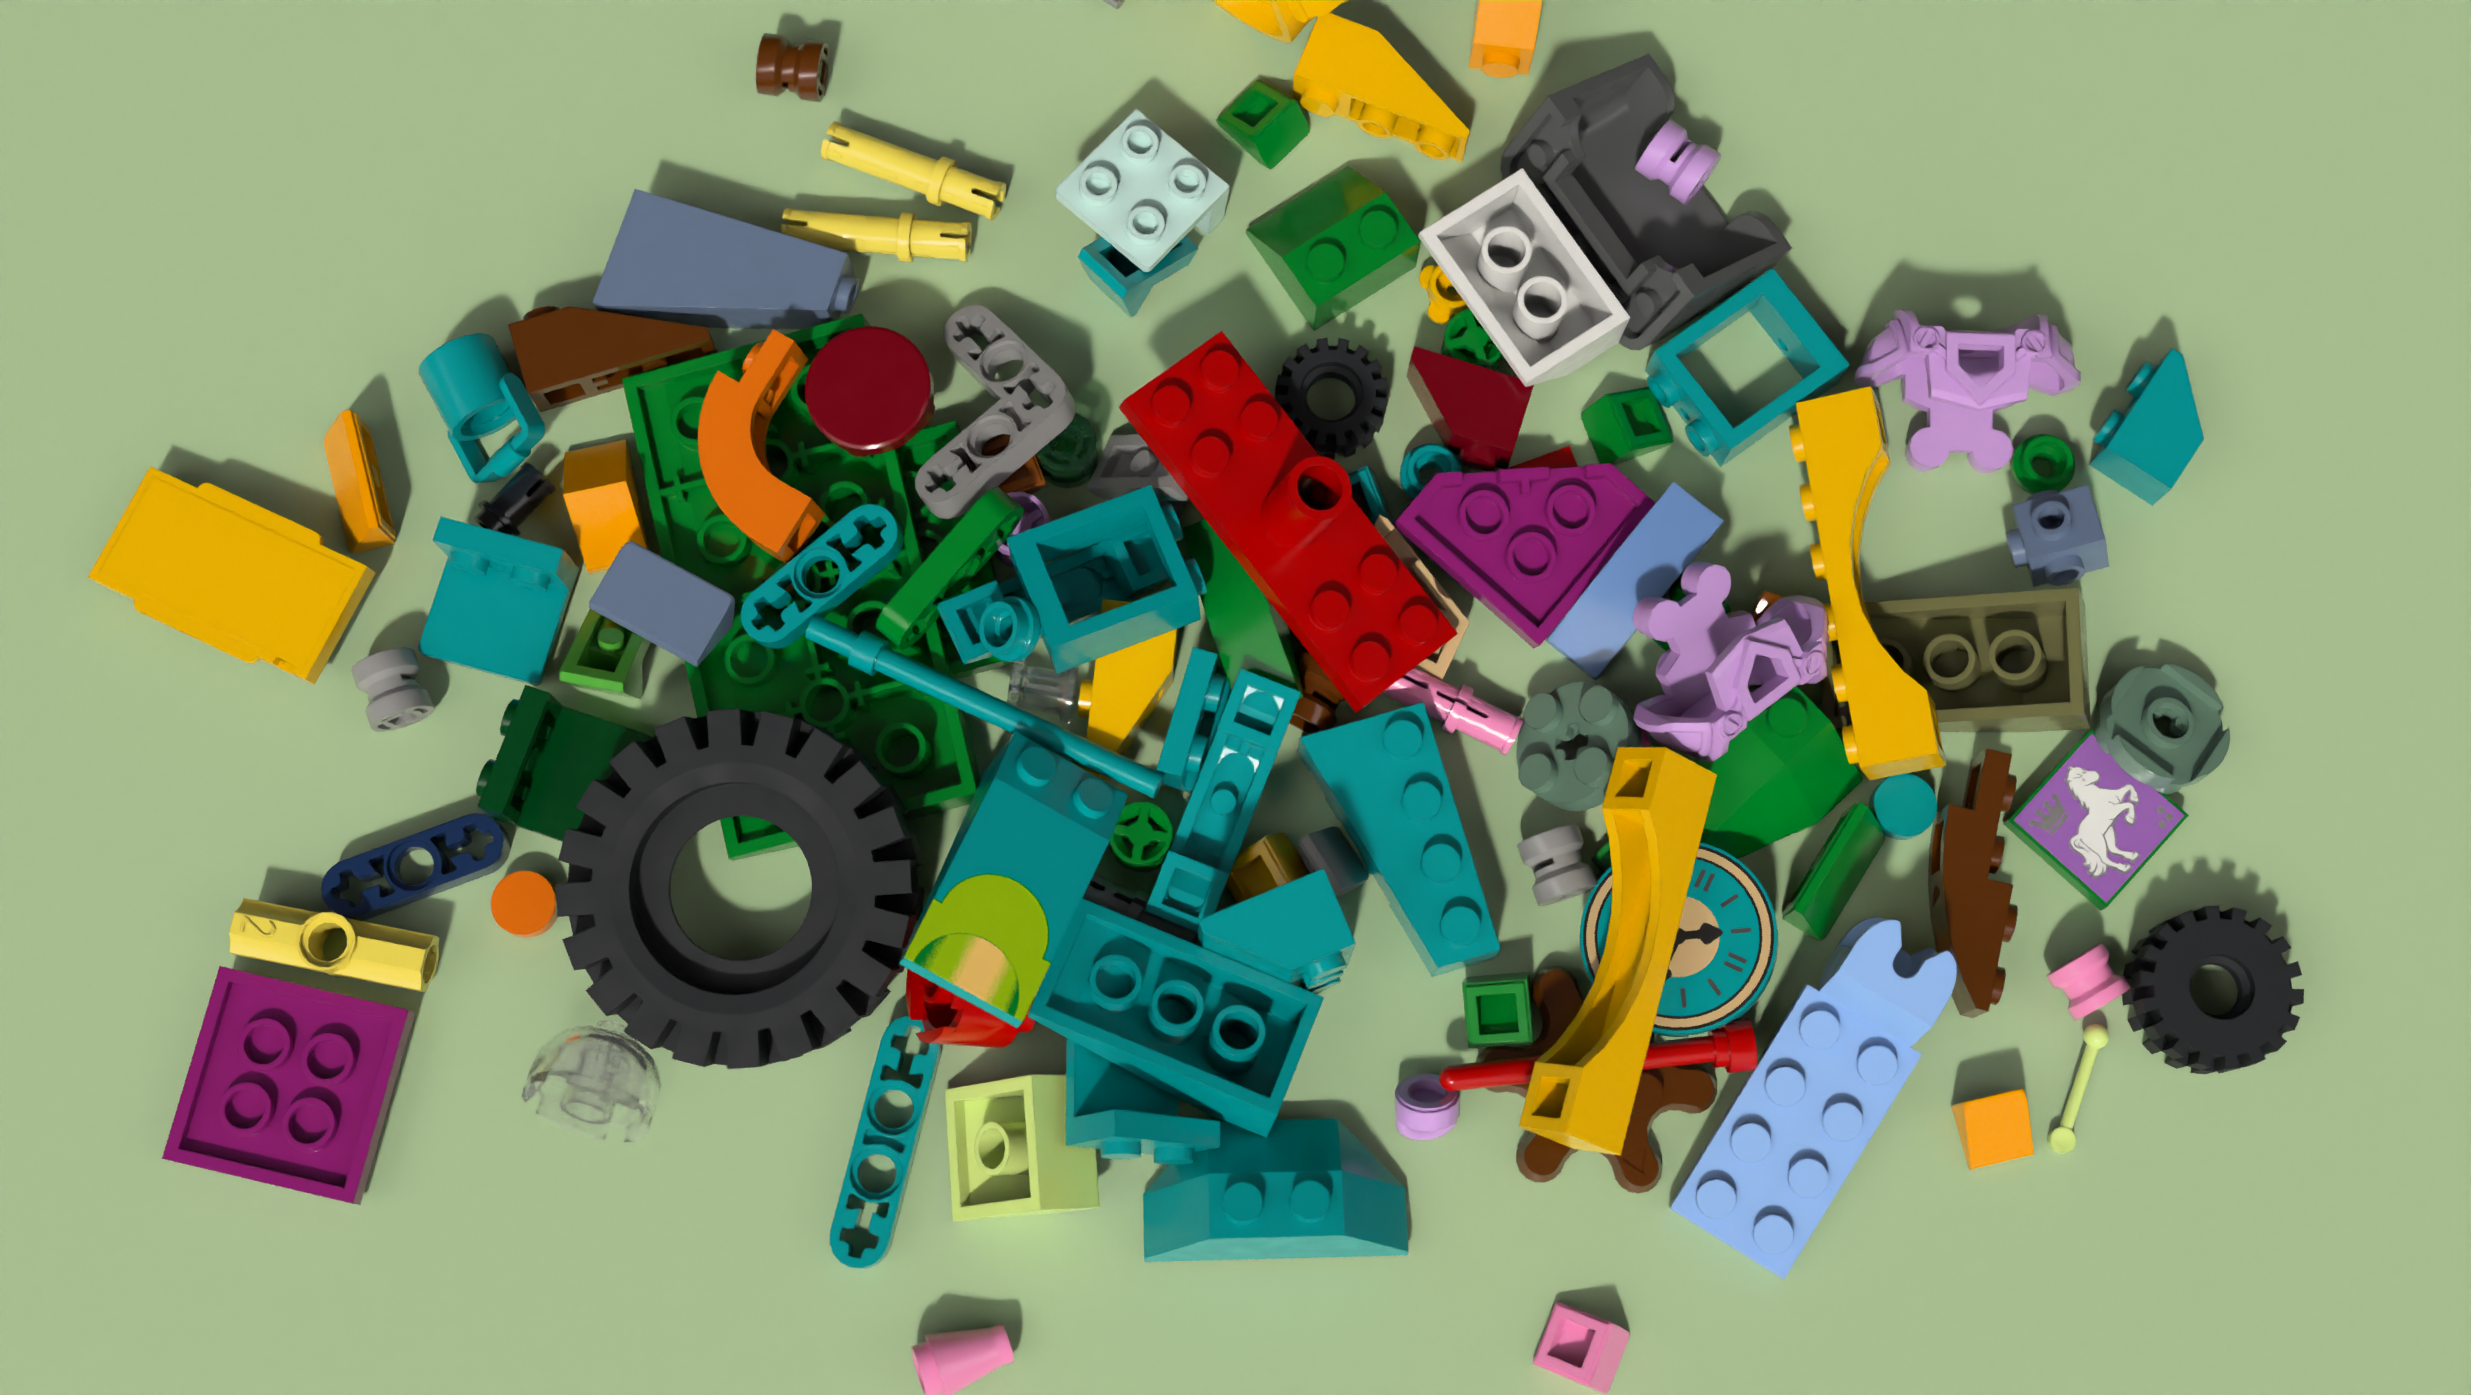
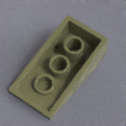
[1821,587,2091,732]

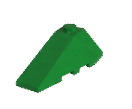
[1591,686,1863,873]

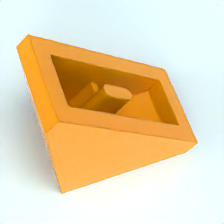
[563,439,649,574]

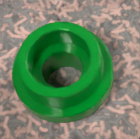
[2011,434,2075,495]

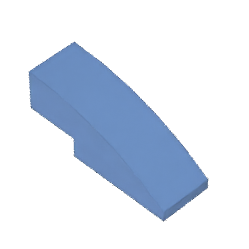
[1546,481,1723,681]

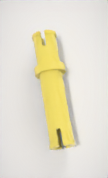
[821,121,1006,221]
[781,207,972,263]

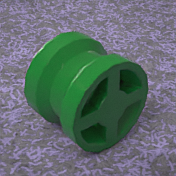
[1441,309,1502,371]
[1109,802,1173,873]

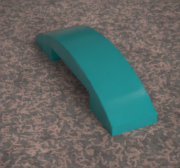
[937,525,1170,664]
[1145,669,1301,932]

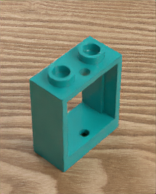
[1645,268,1850,467]
[1006,485,1207,674]

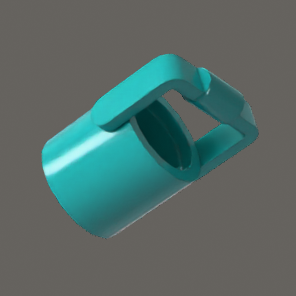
[419,333,545,484]

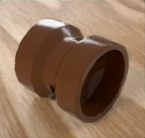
[756,33,829,102]
[1290,652,1346,734]

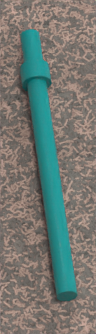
[805,615,1165,798]

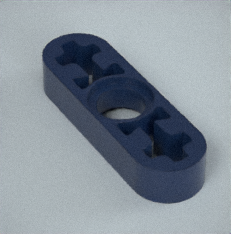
[321,813,511,921]

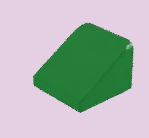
[1216,79,1310,169]
[1581,387,1674,466]
[1462,972,1534,1048]

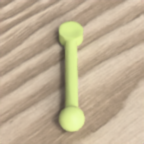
[2047,1023,2109,1153]

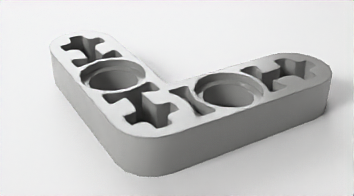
[915,305,1076,519]

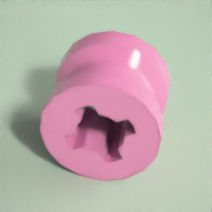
[2046,943,2131,1020]

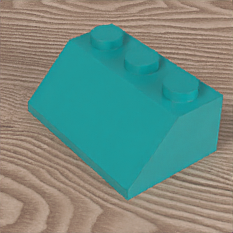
[1198,868,1356,994]

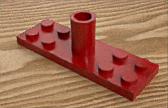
[1119,331,1458,713]

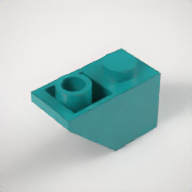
[2089,348,2204,506]

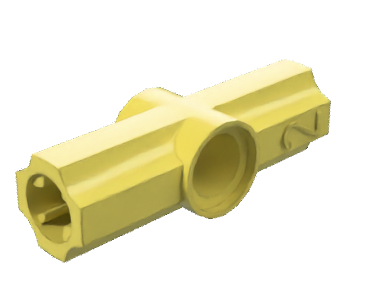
[229,898,439,992]

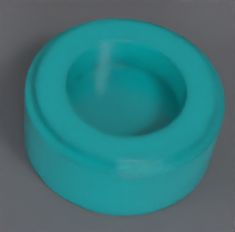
[1869,774,1937,840]

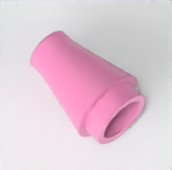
[911,1323,1014,1395]

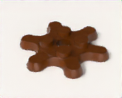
[1476,966,1717,1194]

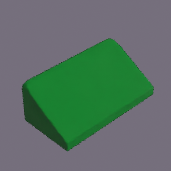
[1782,802,1885,941]

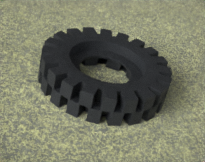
[556,709,925,1069]

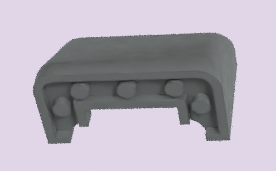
[1500,54,1792,350]

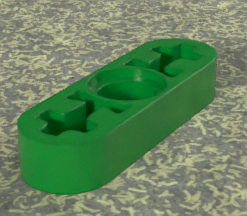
[876,487,1024,650]

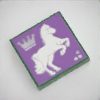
[2003,729,2189,911]

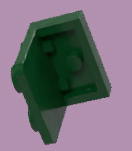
[476,685,652,842]

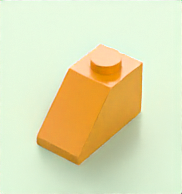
[1468,0,1542,78]

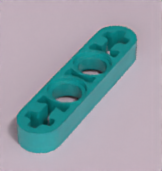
[829,1016,942,1269]

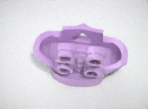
[1855,309,2081,474]
[1633,561,1829,762]

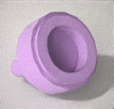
[1395,1074,1460,1140]

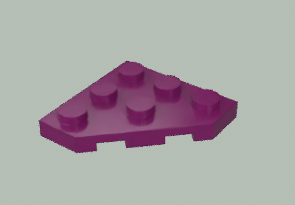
[1392,463,1655,649]

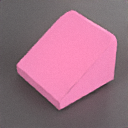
[1533,1301,1630,1394]

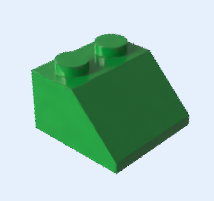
[1246,166,1421,331]

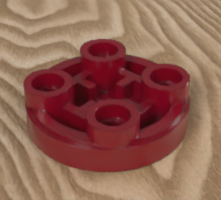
[805,326,935,457]

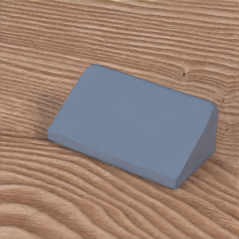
[589,541,735,667]

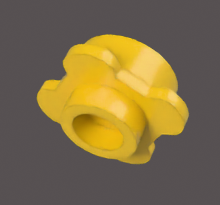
[1419,265,1469,324]

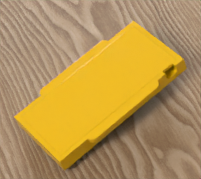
[88,466,376,685]

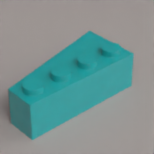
[1297,702,1501,977]

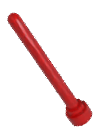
[1439,1018,1757,1092]

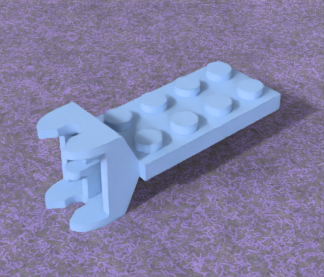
[1669,917,1957,1279]

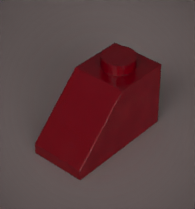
[1406,346,1534,471]

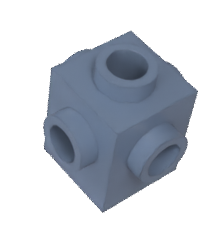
[2005,484,2109,587]

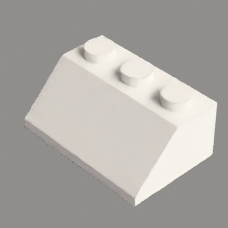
[1418,168,1630,387]

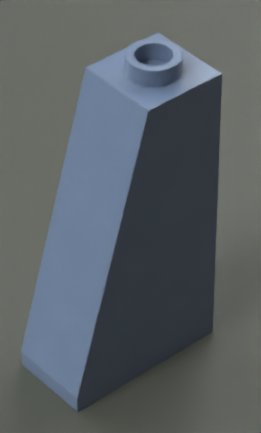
[592,189,859,330]

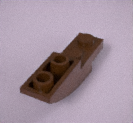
[1928,748,2018,1018]

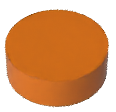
[491,871,557,938]

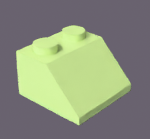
[945,1074,1100,1221]

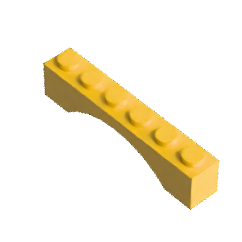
[1789,386,1946,780]
[1518,747,1717,1156]

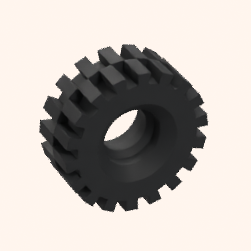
[2122,905,2304,1075]

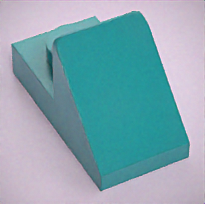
[1078,236,1199,318]

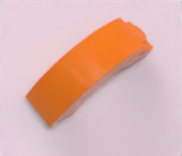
[698,329,825,564]

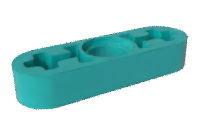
[741,504,904,649]

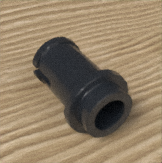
[474,462,556,537]

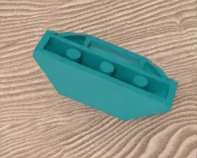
[1143,1118,1408,1262]

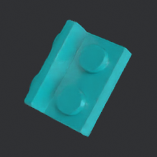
[1156,647,1232,793]

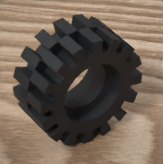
[1275,338,1388,460]

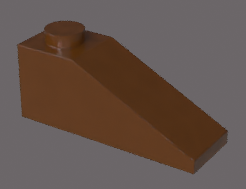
[508,306,718,412]

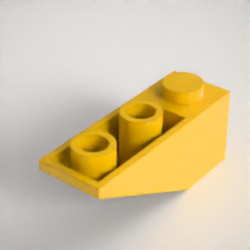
[1292,13,1470,162]
[1071,599,1179,781]

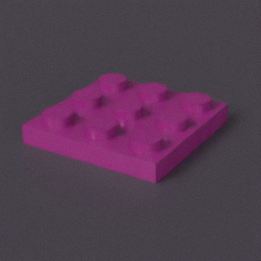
[162,966,415,1205]

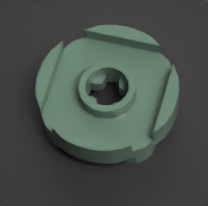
[2095,663,2230,794]
[1516,681,1641,811]

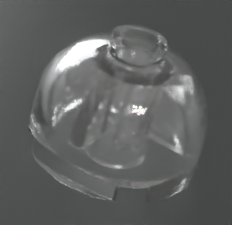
[521,1021,661,1142]

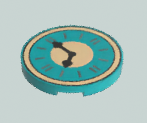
[1580,843,1778,1037]

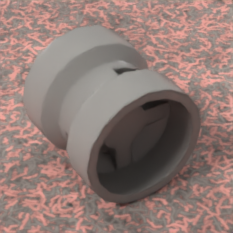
[351,647,434,732]
[1517,824,1598,906]

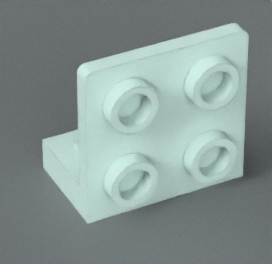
[1055,109,1230,272]

